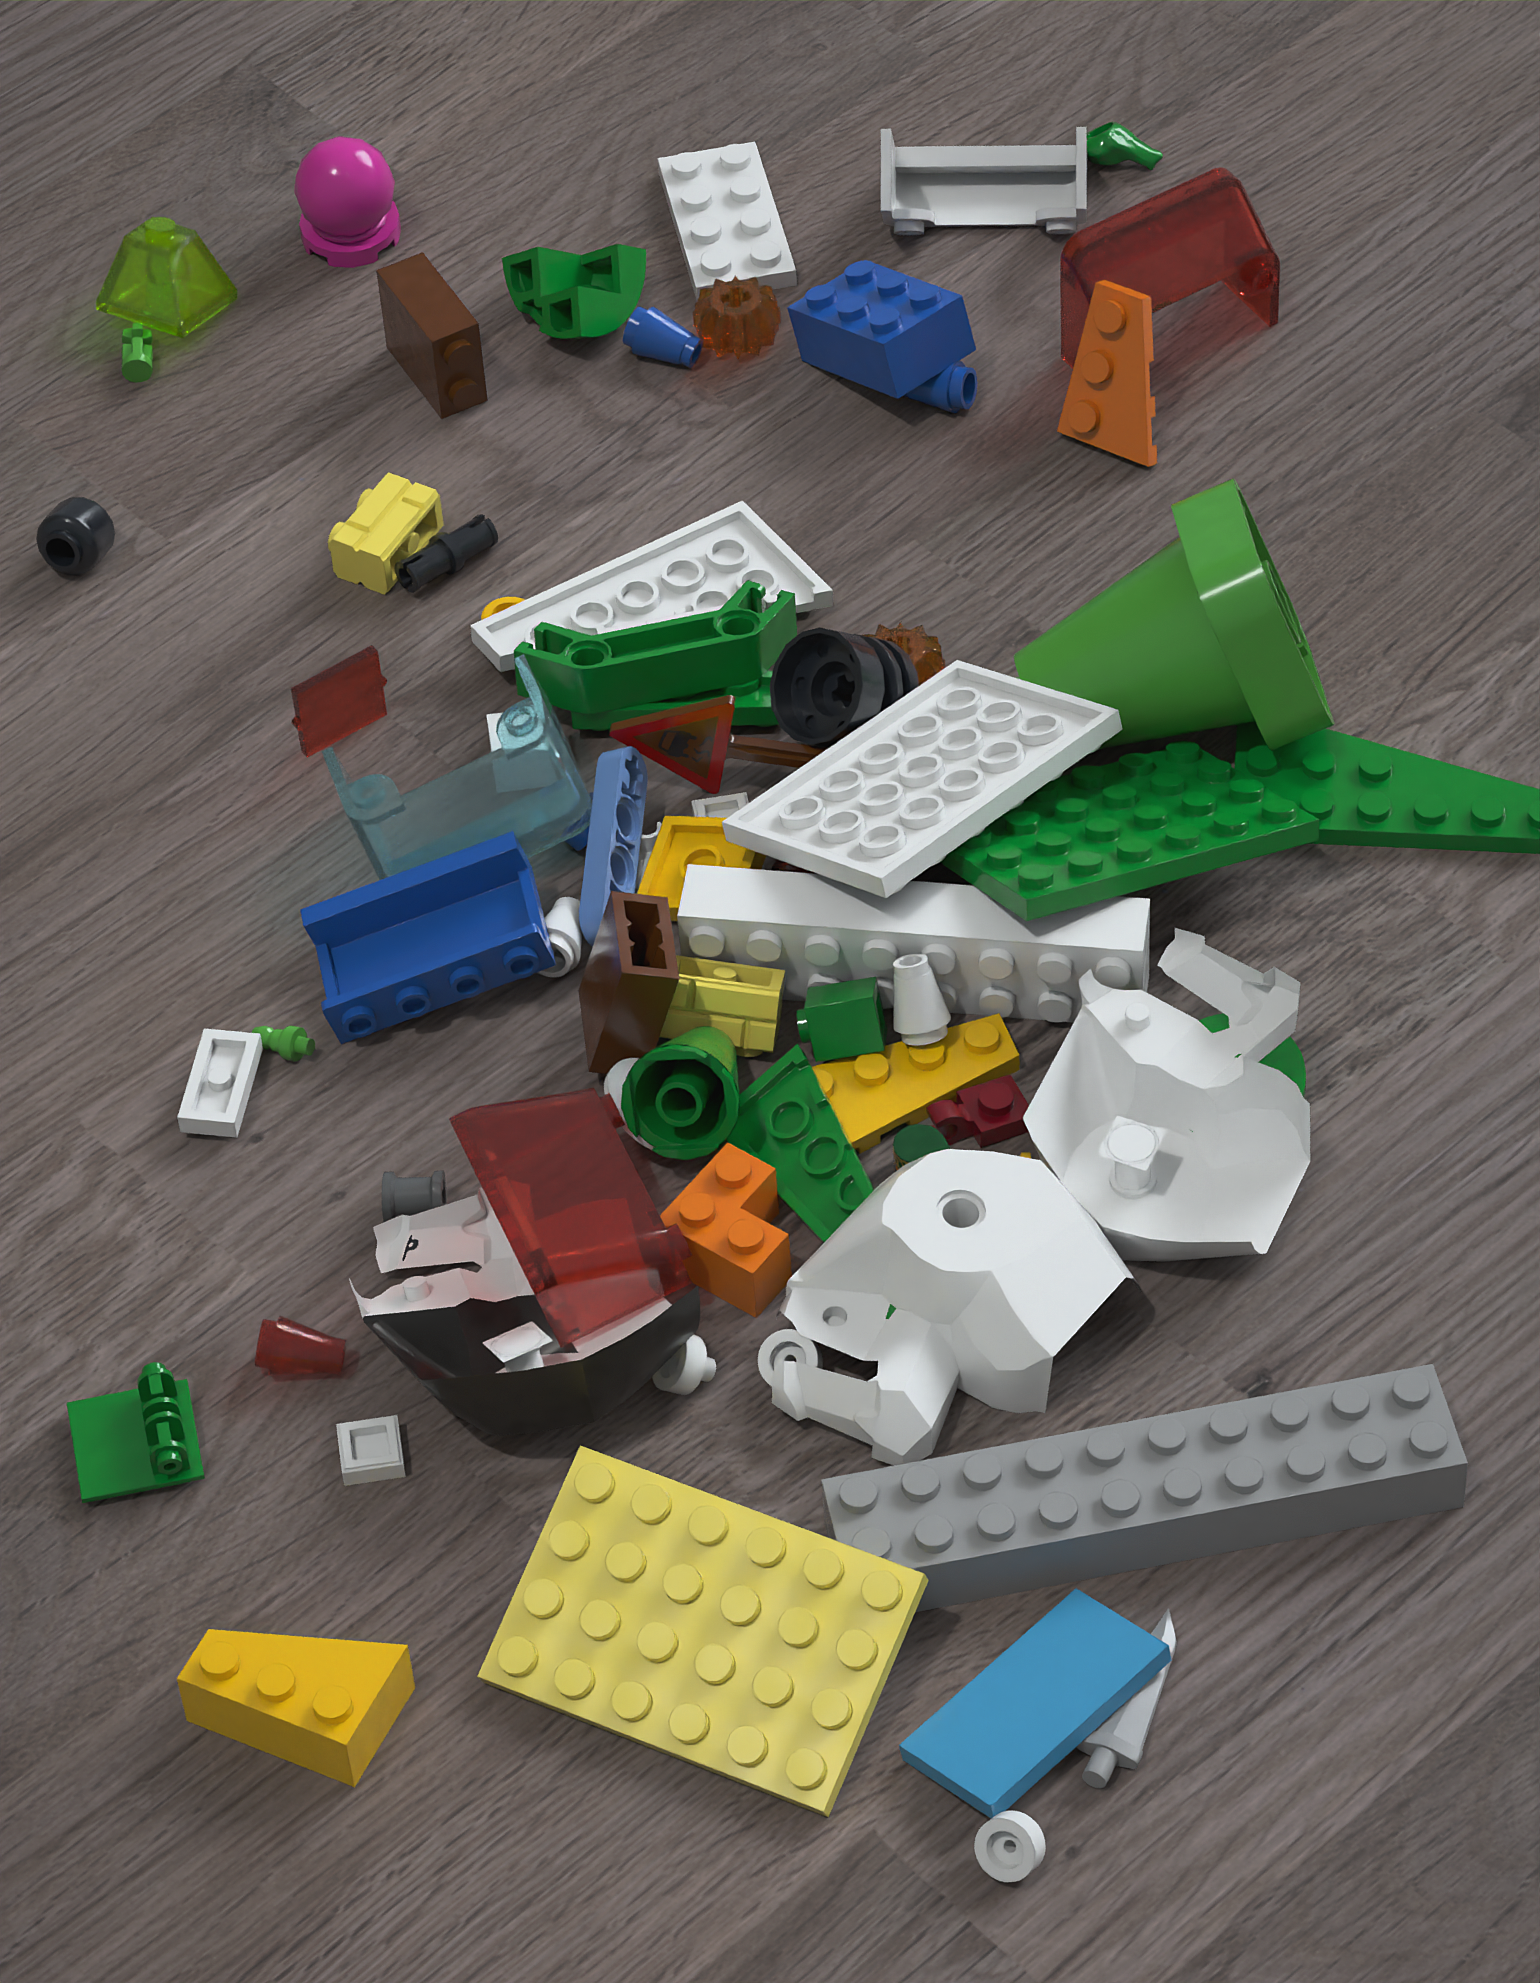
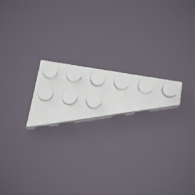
[471,501,833,672]

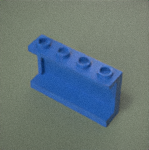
[300,831,556,1044]

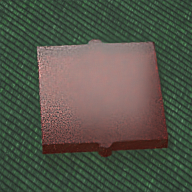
[291,645,387,758]

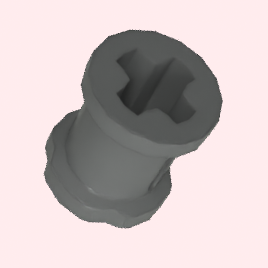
[382,1170,447,1222]

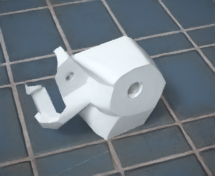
[1023,928,1310,1262]
[771,1149,1141,1466]

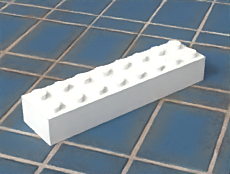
[677,864,1150,1022]

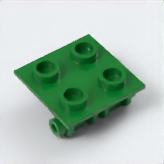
[67,1362,205,1503]

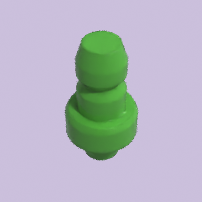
[252,1026,315,1062]

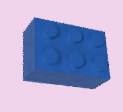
[787,260,976,399]

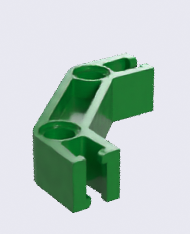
[514,580,797,714]

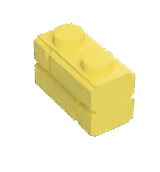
[328,472,444,595]
[659,955,785,1057]

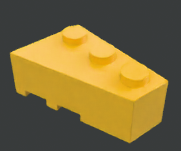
[177,1629,415,1787]

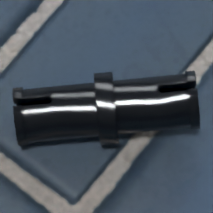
[395,514,498,593]

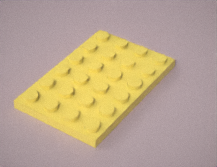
[477,1445,929,1817]

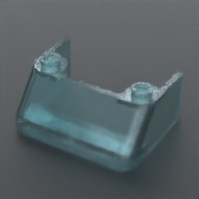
[322,654,593,880]

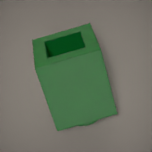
[797,976,888,1062]

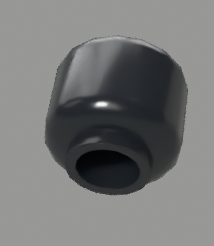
[36,497,115,575]

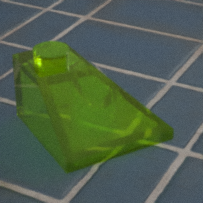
[96,217,237,338]

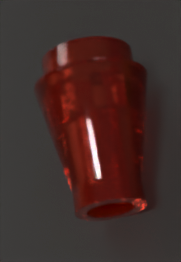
[255,1316,347,1375]

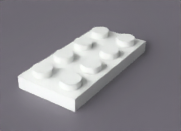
[658,142,797,303]

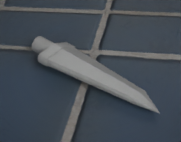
[1077,1608,1177,1788]

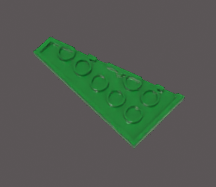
[1234,721,1540,854]

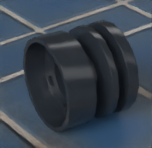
[769,627,919,748]

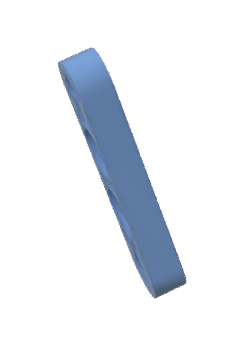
[579,746,648,946]

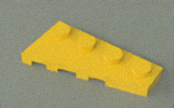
[812,1013,1020,1154]

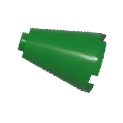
[621,1026,740,1160]

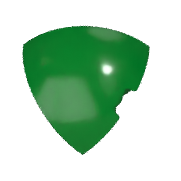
[502,244,646,339]

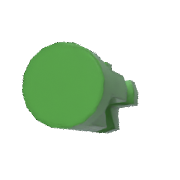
[121,322,153,383]

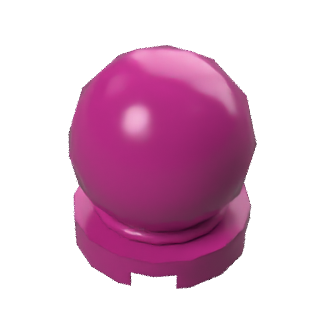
[294,136,401,268]

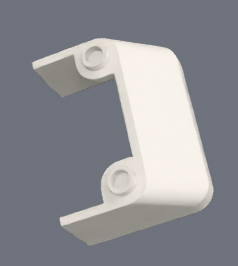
[881,127,1087,235]

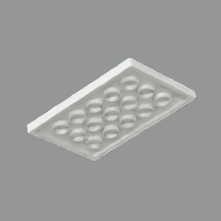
[722,660,1122,898]

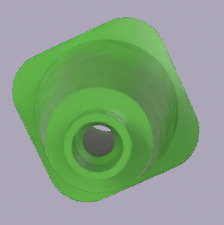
[1014,478,1334,751]

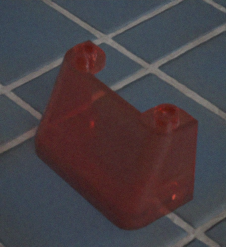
[449,1088,693,1347]

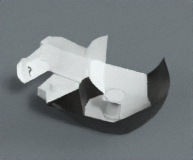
[349,1179,700,1436]

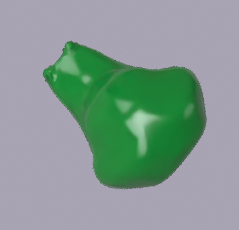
[1087,121,1163,171]

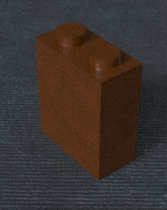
[376,252,488,419]
[578,891,679,1074]

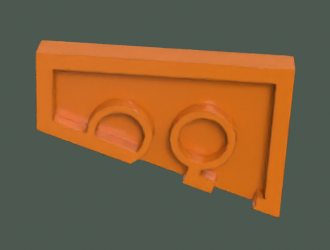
[1057,280,1157,467]

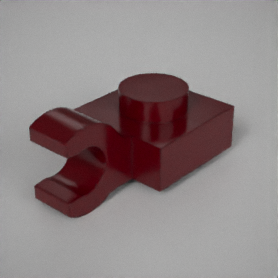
[926,1074,1029,1148]

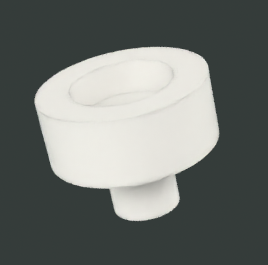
[758,1329,823,1385]
[652,1335,716,1395]
[974,1811,1046,1882]

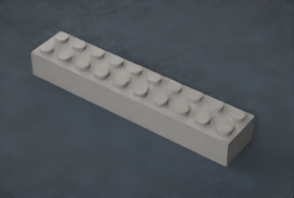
[821,1364,1468,1612]

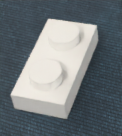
[177,1029,263,1138]

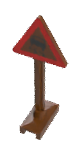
[610,695,828,794]

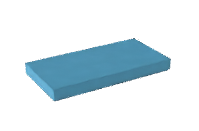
[899,1588,1172,1818]

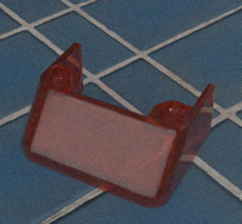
[1060,167,1280,369]

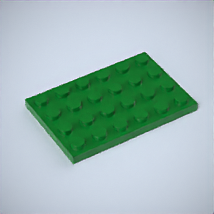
[940,741,1319,921]

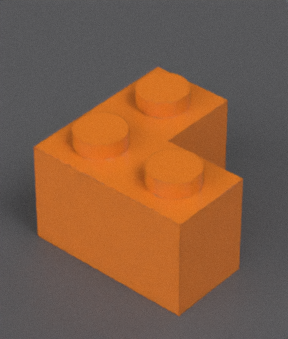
[655,1142,792,1318]

